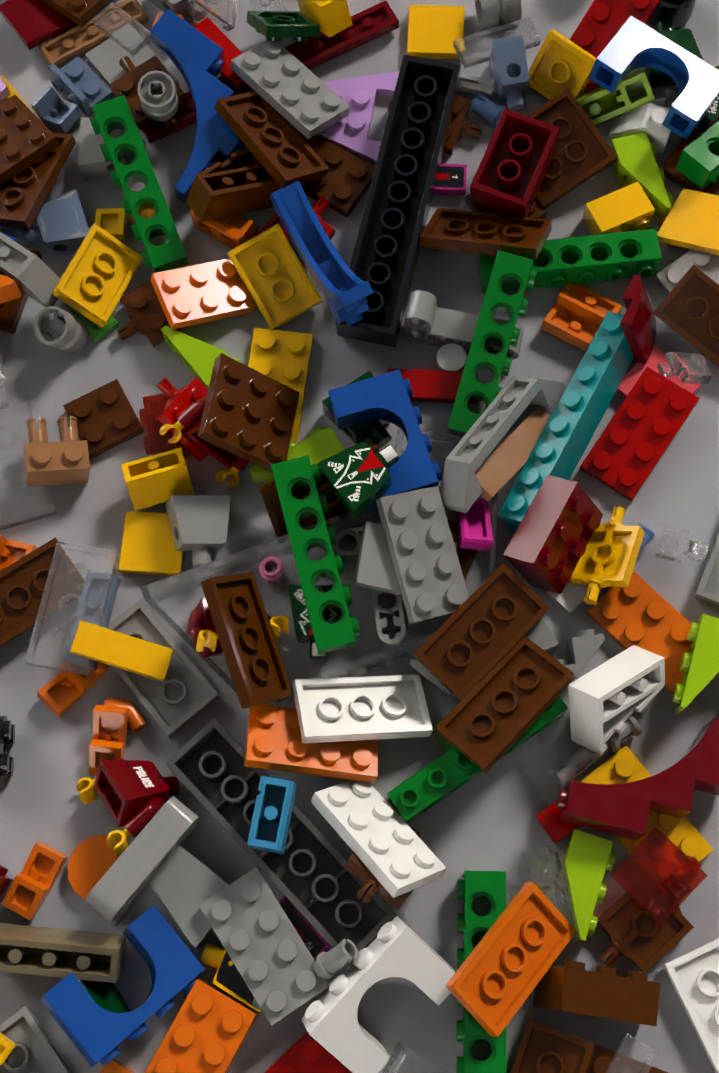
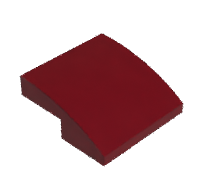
[0,0,77,50]
[620,274,657,363]

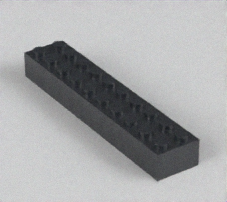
[335,55,461,347]

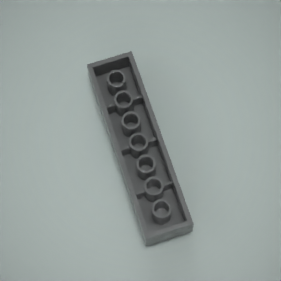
[165,718,398,965]

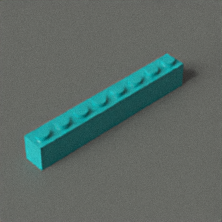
[498,312,634,534]

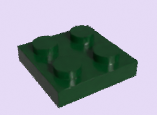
[247,11,320,42]

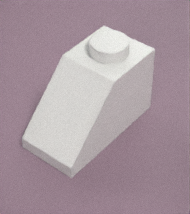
[608,103,671,154]

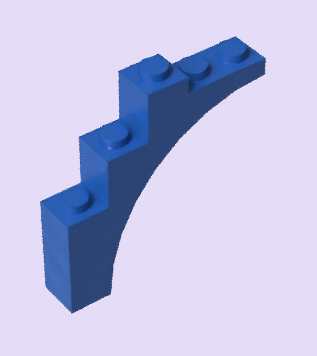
[150,8,246,203]
[269,181,374,326]

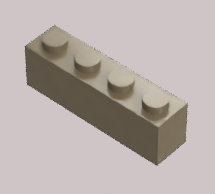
[0,923,126,983]

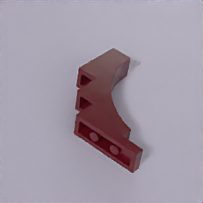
[556,715,719,841]

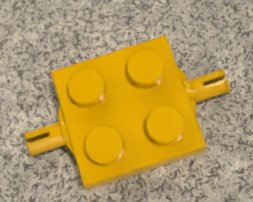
[569,506,645,605]

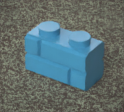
[247,776,297,854]

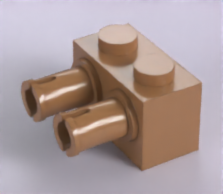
[23,416,90,487]

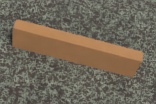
[38,0,149,69]
[475,406,551,502]

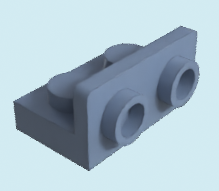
[48,56,114,117]

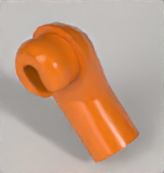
[103,697,147,733]

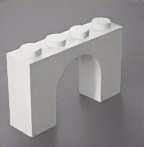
[301,916,456,1073]

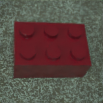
[470,108,560,217]
[503,475,603,595]

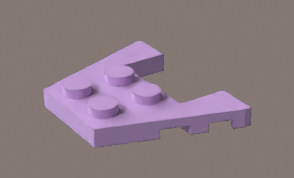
[316,71,399,163]

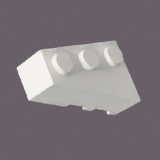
[568,645,665,755]

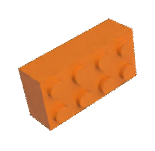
[145,979,260,1073]

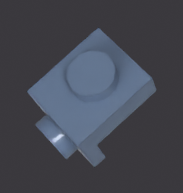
[32,87,83,133]

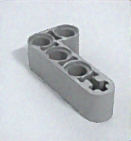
[404,290,524,360]
[333,526,406,651]
[86,796,200,927]

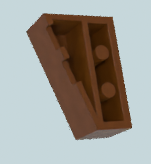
[186,147,281,222]
[533,960,661,1027]

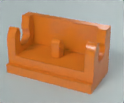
[190,210,259,249]

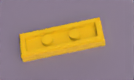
[69,620,173,682]

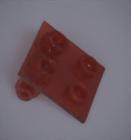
[610,827,707,925]

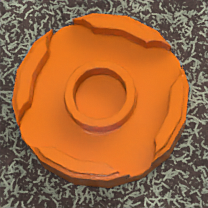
[67,835,119,900]

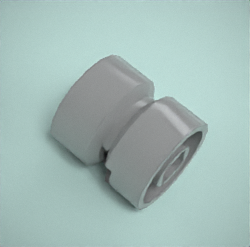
[475,0,522,29]
[137,70,179,122]
[33,306,88,353]

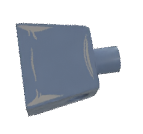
[489,35,530,112]
[22,189,90,257]

